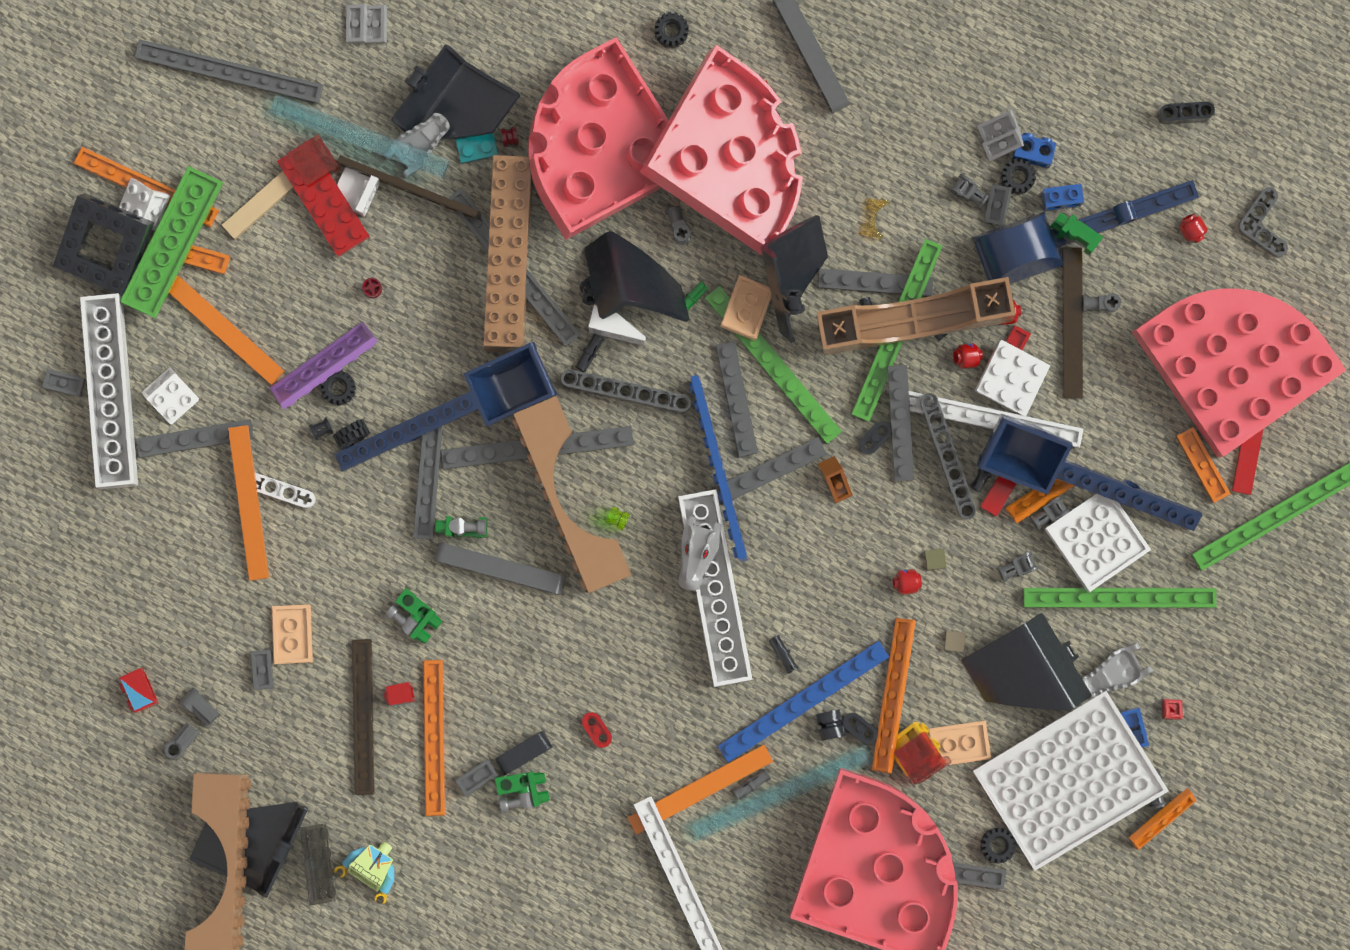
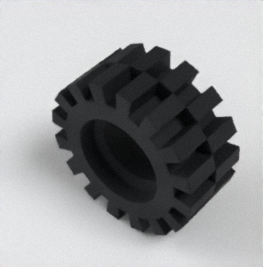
[655,12,689,48]
[1001,158,1036,195]
[321,370,356,406]
[333,419,370,450]
[980,828,1016,863]

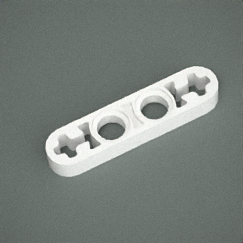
[255,473,316,508]

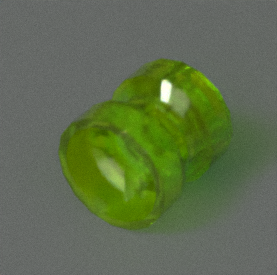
[605,506,630,531]

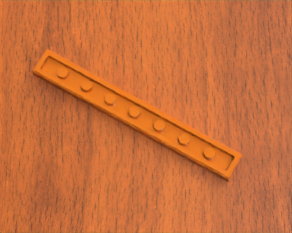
[73,147,219,227]
[169,276,285,385]
[228,425,269,581]
[872,618,916,774]
[423,660,445,816]
[627,745,773,835]

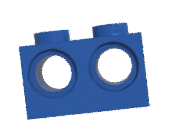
[1012,133,1056,168]
[1041,184,1084,211]
[1119,707,1149,747]

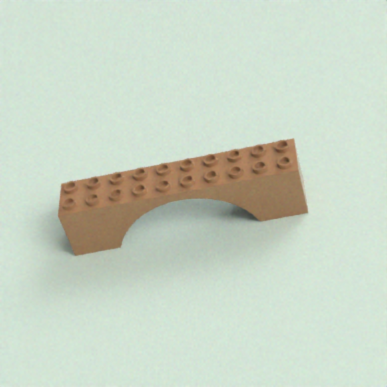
[484,155,533,353]
[817,277,1015,356]
[512,396,631,593]
[185,772,251,950]

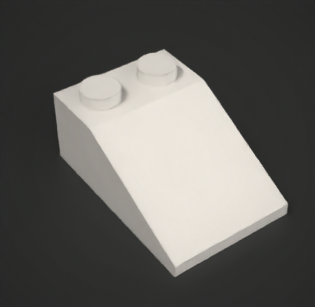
[589,305,646,346]

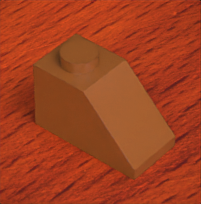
[817,456,853,504]

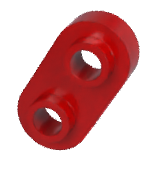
[582,712,612,748]

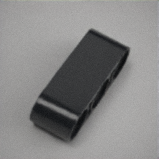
[1157,101,1215,124]
[495,731,553,776]

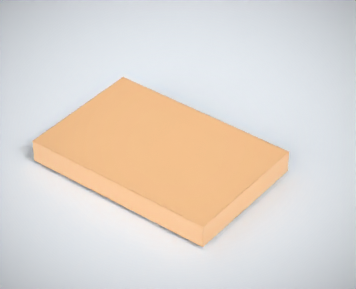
[720,275,772,341]
[272,604,313,664]
[928,721,991,767]

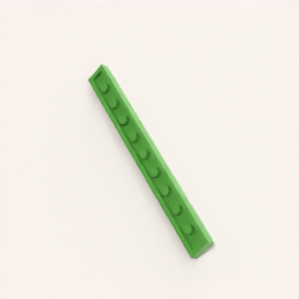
[852,239,943,422]
[705,286,842,444]
[1191,463,1350,571]
[1023,588,1217,608]

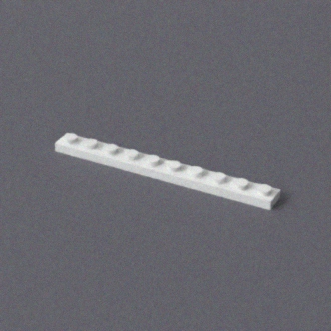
[909,391,1083,448]
[634,796,723,950]

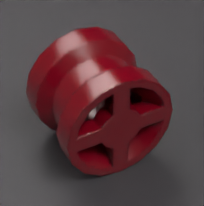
[501,126,519,147]
[362,278,382,299]

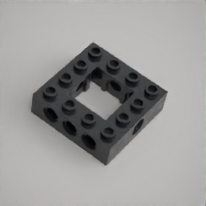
[53,193,155,296]

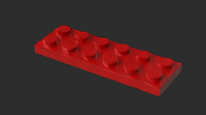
[277,141,370,257]

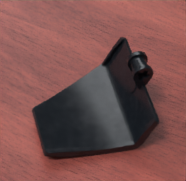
[391,45,520,140]
[761,215,828,343]
[579,231,690,322]
[961,613,1092,711]
[190,801,308,898]

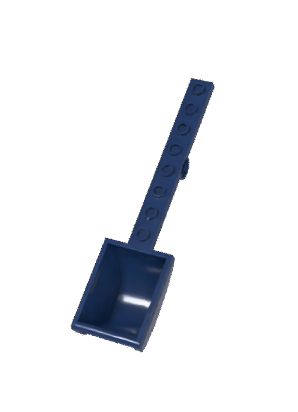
[972,180,1199,284]
[335,342,557,471]
[977,414,1202,531]

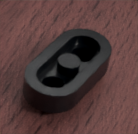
[859,421,892,455]
[842,713,878,745]

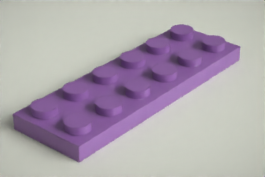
[270,321,378,409]

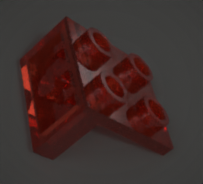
[287,134,341,186]
[894,732,952,785]

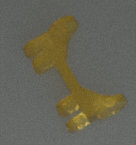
[861,198,890,239]

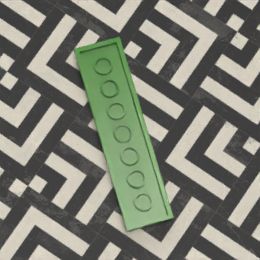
[120,166,224,319]

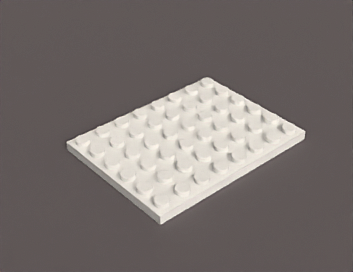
[973,691,1169,871]

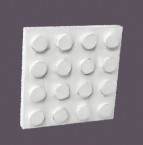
[1045,494,1151,593]

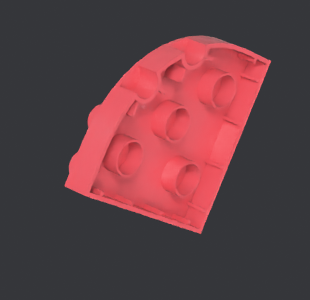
[528,37,669,240]
[640,45,802,255]
[1131,289,1346,458]
[789,767,958,950]

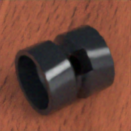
[816,709,846,741]

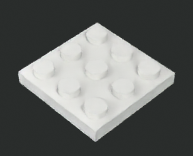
[975,340,1050,416]

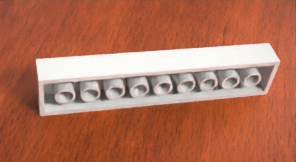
[80,293,138,490]
[678,490,752,687]

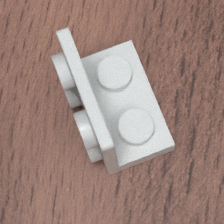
[337,167,380,217]
[119,178,170,230]
[141,367,199,424]

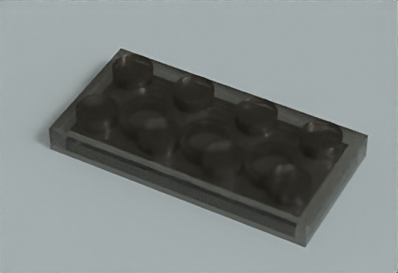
[300,823,336,906]

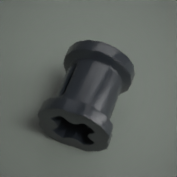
[309,417,334,440]

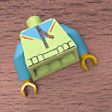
[334,842,394,904]

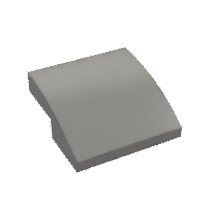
[346,4,387,44]
[977,110,1024,161]

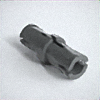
[732,769,771,800]

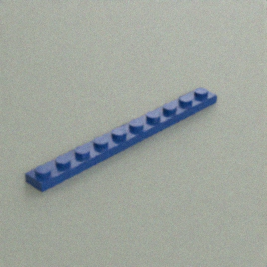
[689,375,749,562]
[718,641,889,762]

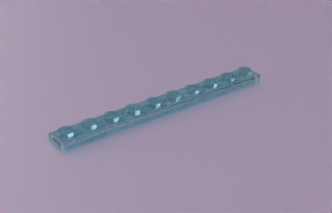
[270,95,450,179]
[689,745,873,841]

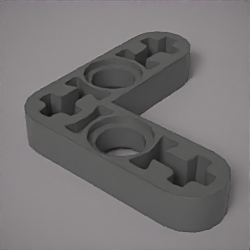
[1238,187,1288,257]

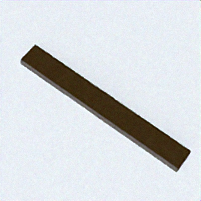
[338,155,481,221]
[1062,247,1083,399]
[352,639,375,795]

